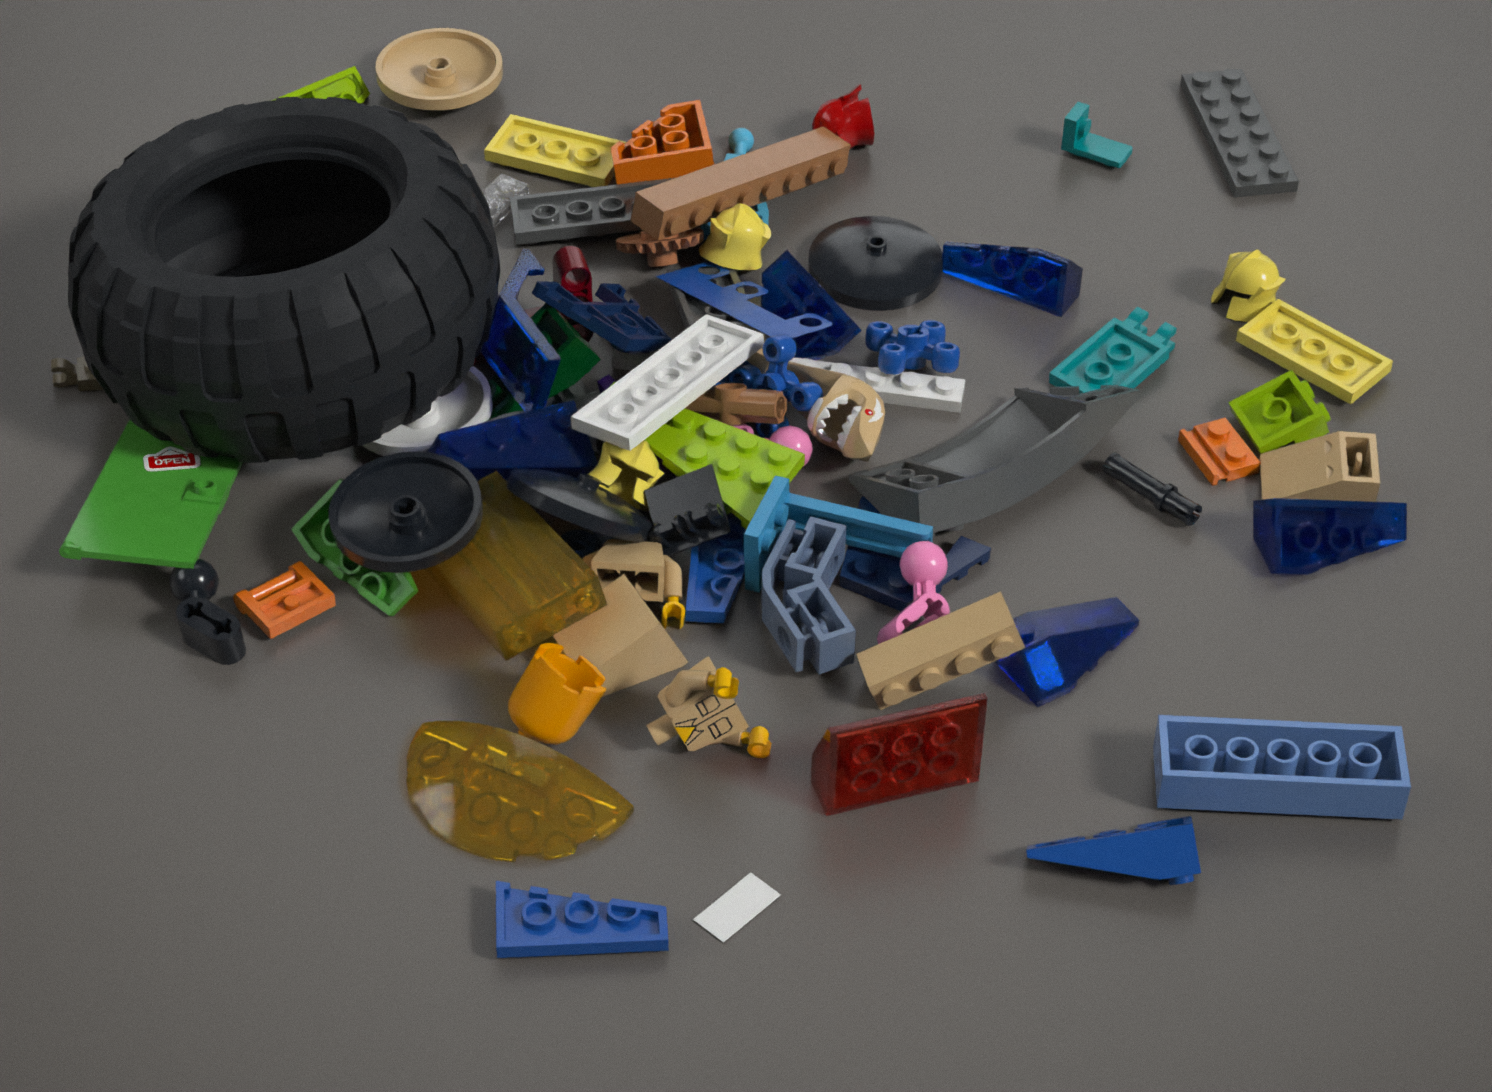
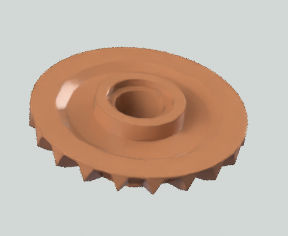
[616,228,704,267]

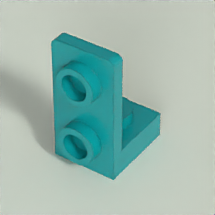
[1061,102,1133,168]

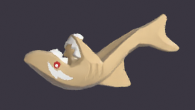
[747,334,885,462]

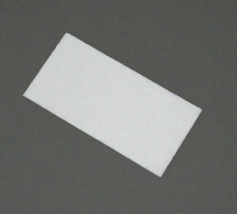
[693,872,781,943]

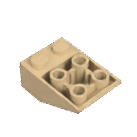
[1259,431,1380,516]

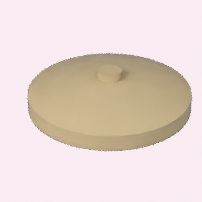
[375,28,503,111]

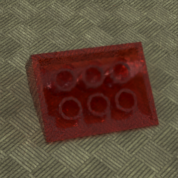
[811,693,988,816]

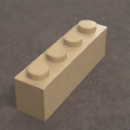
[856,591,1025,710]

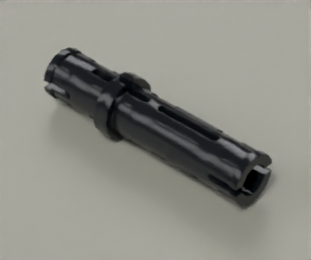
[1103,452,1202,526]

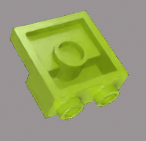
[1228,370,1331,454]

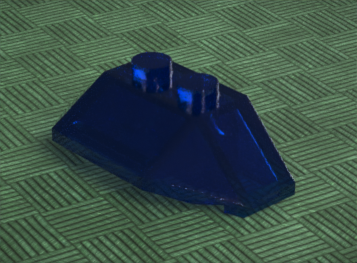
[761,250,862,360]

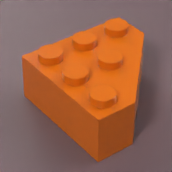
[611,100,714,184]

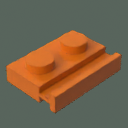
[1178,417,1261,486]

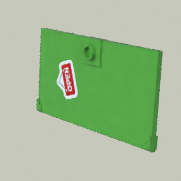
[59,419,243,569]

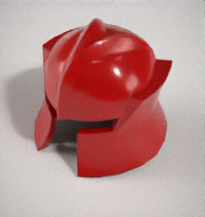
[812,84,875,149]

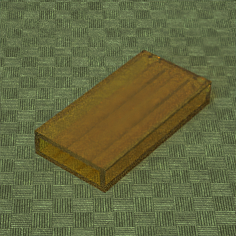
[425,471,608,661]

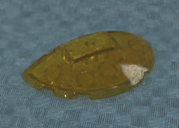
[406,721,634,862]

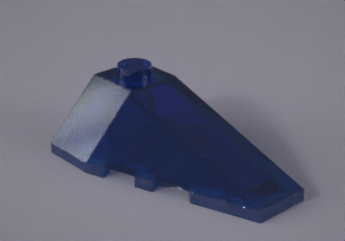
[994,597,1140,708]

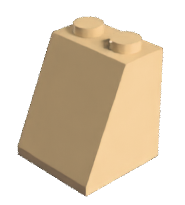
[548,574,688,697]

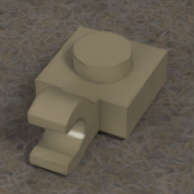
[51,357,103,391]

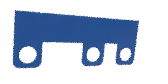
[655,262,832,338]

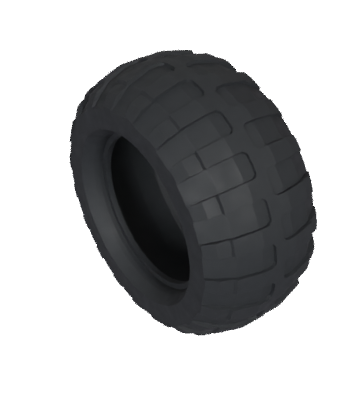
[68,97,500,463]

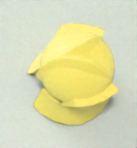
[699,203,771,271]
[1211,249,1286,322]
[588,440,664,512]

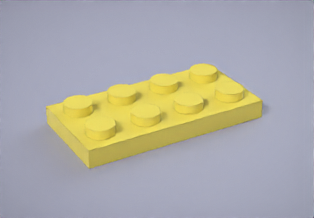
[484,114,626,187]
[1236,299,1393,405]

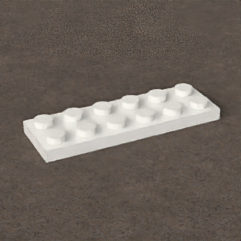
[571,314,764,451]

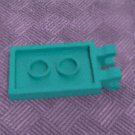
[1049,307,1177,393]

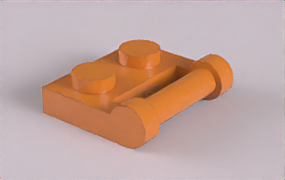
[233,561,336,639]

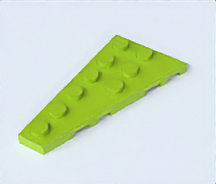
[611,381,805,529]

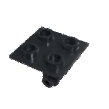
[644,464,731,557]

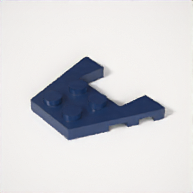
[532,281,672,353]
[839,496,991,612]

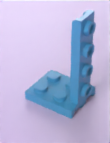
[744,476,933,592]

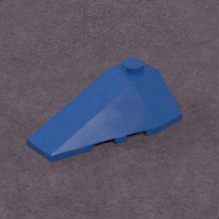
[1026,816,1201,885]

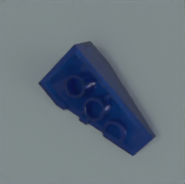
[942,241,1083,317]
[1253,498,1407,575]

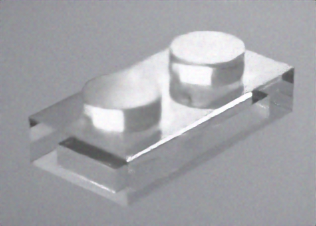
[482,174,529,228]

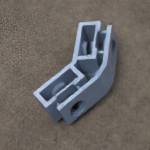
[761,516,856,674]

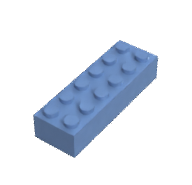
[1153,715,1411,819]

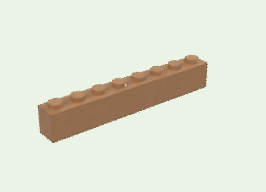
[630,126,851,241]

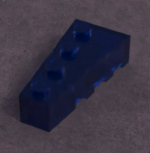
[428,400,598,483]

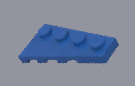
[685,513,746,623]
[496,881,669,958]

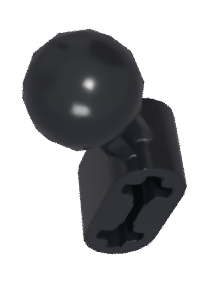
[170,558,246,665]

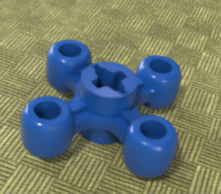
[865,320,960,375]
[729,334,824,438]

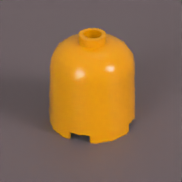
[508,643,606,745]

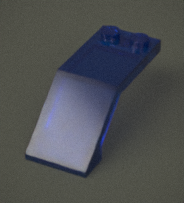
[481,249,561,418]

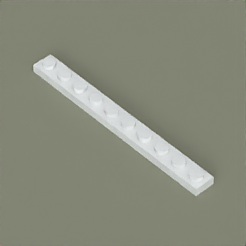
[612,349,965,413]

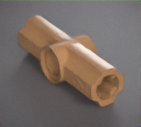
[686,383,787,425]

